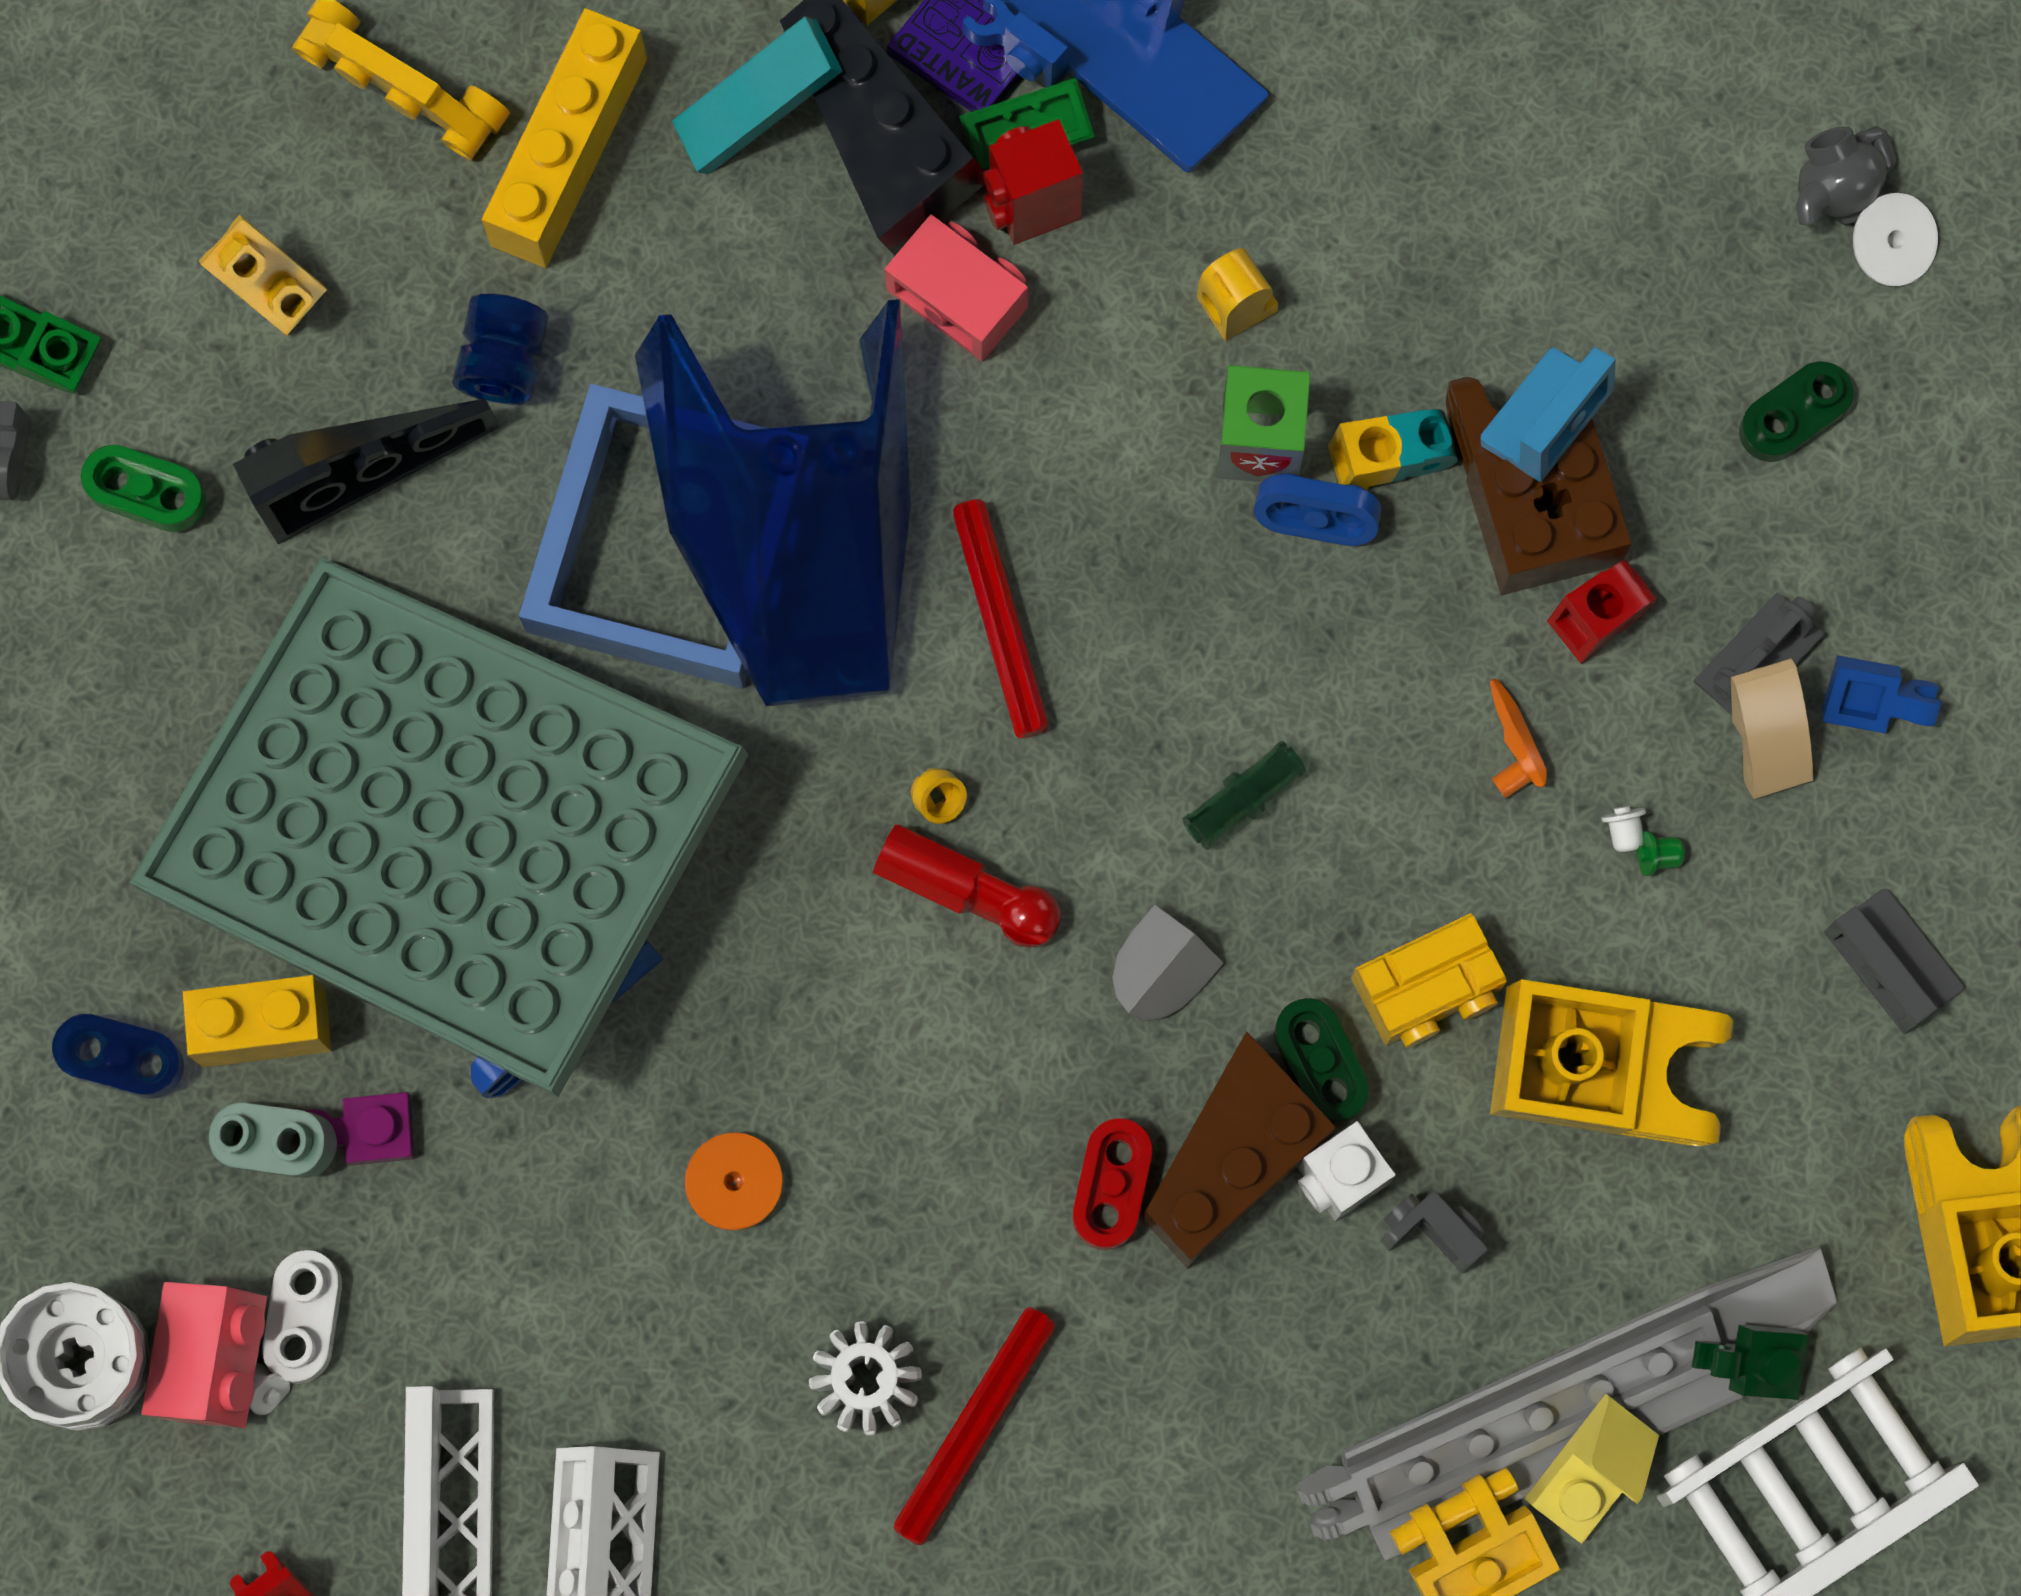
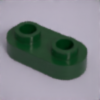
[1739,361,1854,462]
[1274,998,1369,1125]

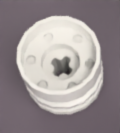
[0,1282,151,1431]

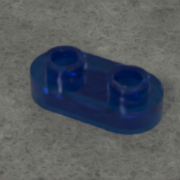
[52,1014,184,1099]

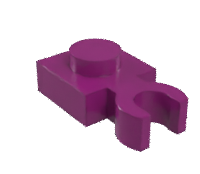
[306,1092,415,1166]

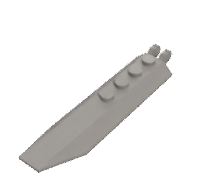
[1297,1246,1837,1561]

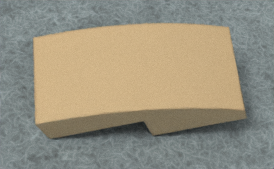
[1731,659,1813,799]

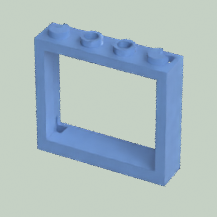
[519,383,818,689]

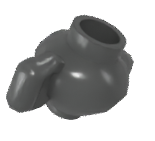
[1796,126,1896,225]

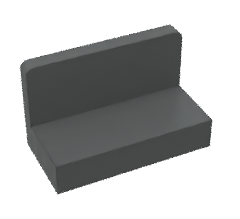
[1824,889,1964,1034]

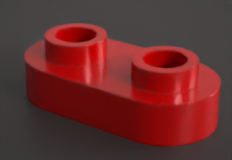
[1072,1118,1152,1250]

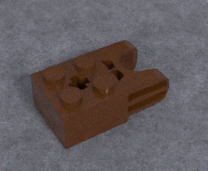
[1445,352,1632,596]

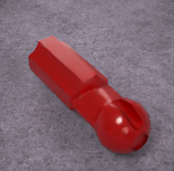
[873,824,1061,948]

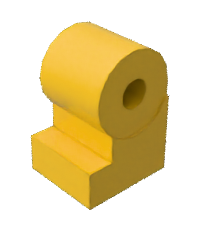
[1197,248,1278,342]

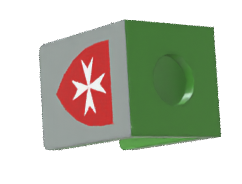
[1216,365,1310,482]

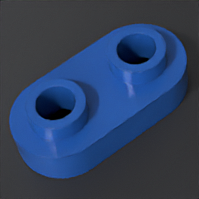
[1254,473,1382,546]

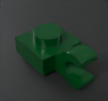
[1692,1325,1809,1400]

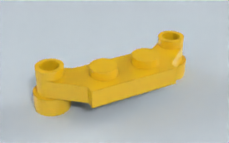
[291,0,510,161]

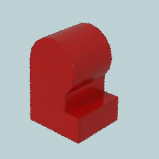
[1547,560,1658,664]

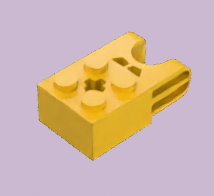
[1490,979,1734,1147]
[1904,1105,2021,1347]

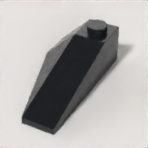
[233,398,499,544]

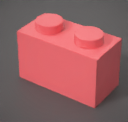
[884,214,1028,362]
[141,1282,268,1428]

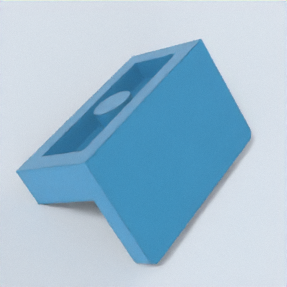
[1481,346,1616,483]

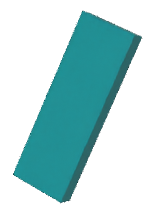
[672,17,842,174]

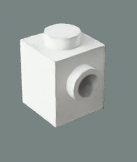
[1298,1121,1395,1222]

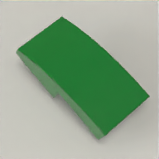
[0,295,101,394]

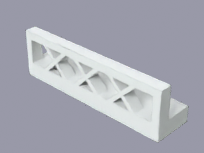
[402,1386,494,1596]
[547,1446,660,1596]

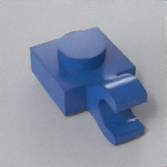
[963,0,1068,87]
[1822,655,1941,734]

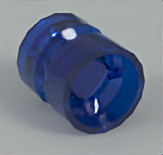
[452,294,549,405]

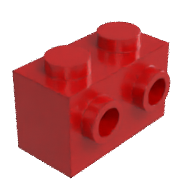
[983,119,1083,245]

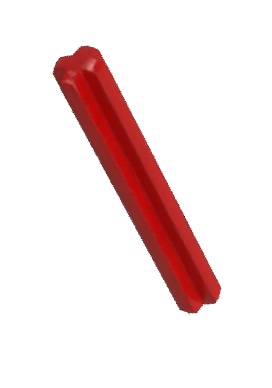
[953,499,1048,738]
[894,1307,1055,1545]

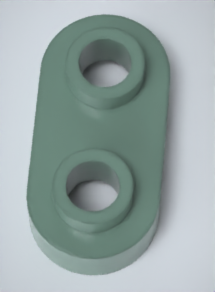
[209,1102,337,1178]

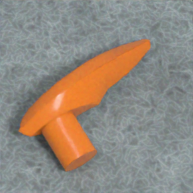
[1490,679,1547,799]

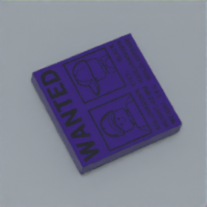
[887,0,1020,112]

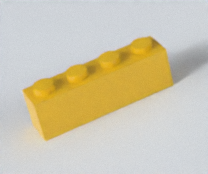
[481,8,647,268]

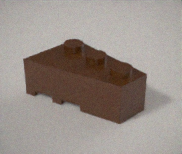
[1143,1031,1336,1269]

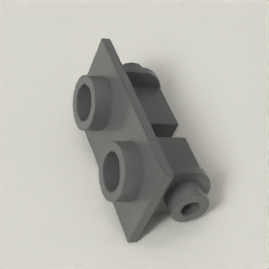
[1693,592,1825,715]

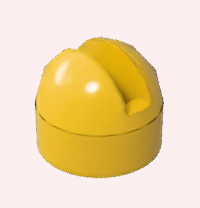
[910,768,967,824]

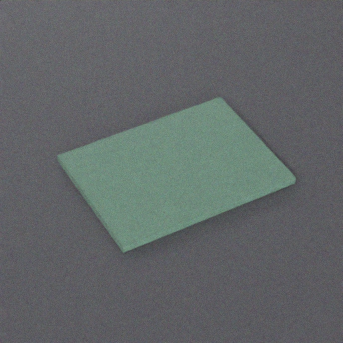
[129,557,749,1097]

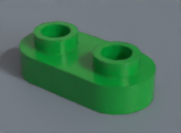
[81,445,206,532]

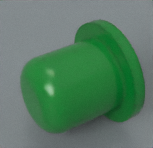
[1637,831,1685,876]

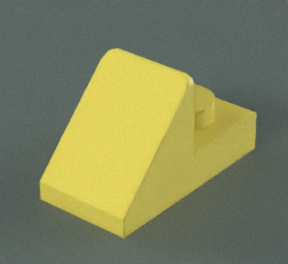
[1524,1394,1659,1544]

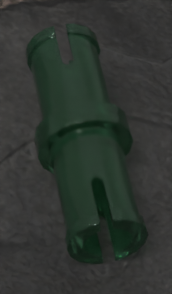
[1182,741,1306,850]

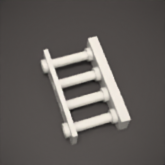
[1656,1347,1979,1596]

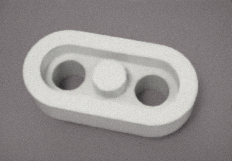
[262,1250,342,1384]

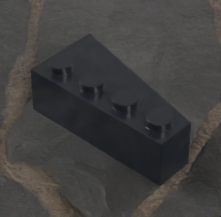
[780,0,985,256]

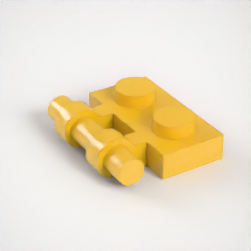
[1389,1467,1560,1596]

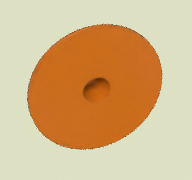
[685,1133,783,1230]

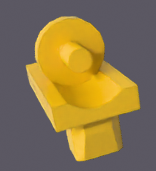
[199,214,327,336]

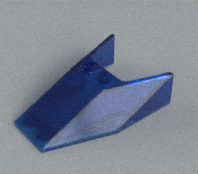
[635,299,911,707]

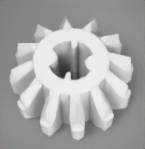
[809,1321,922,1436]

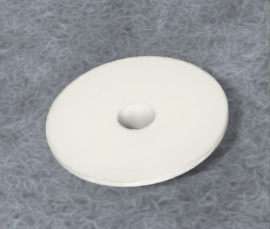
[1853,193,1938,286]

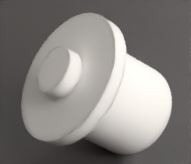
[1601,806,1646,852]
[249,1363,290,1415]

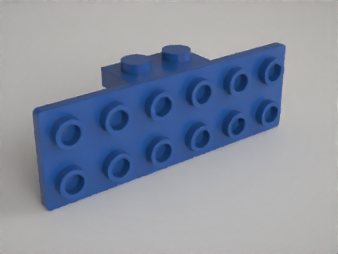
[1003,0,1268,173]

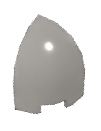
[1112,905,1223,1020]

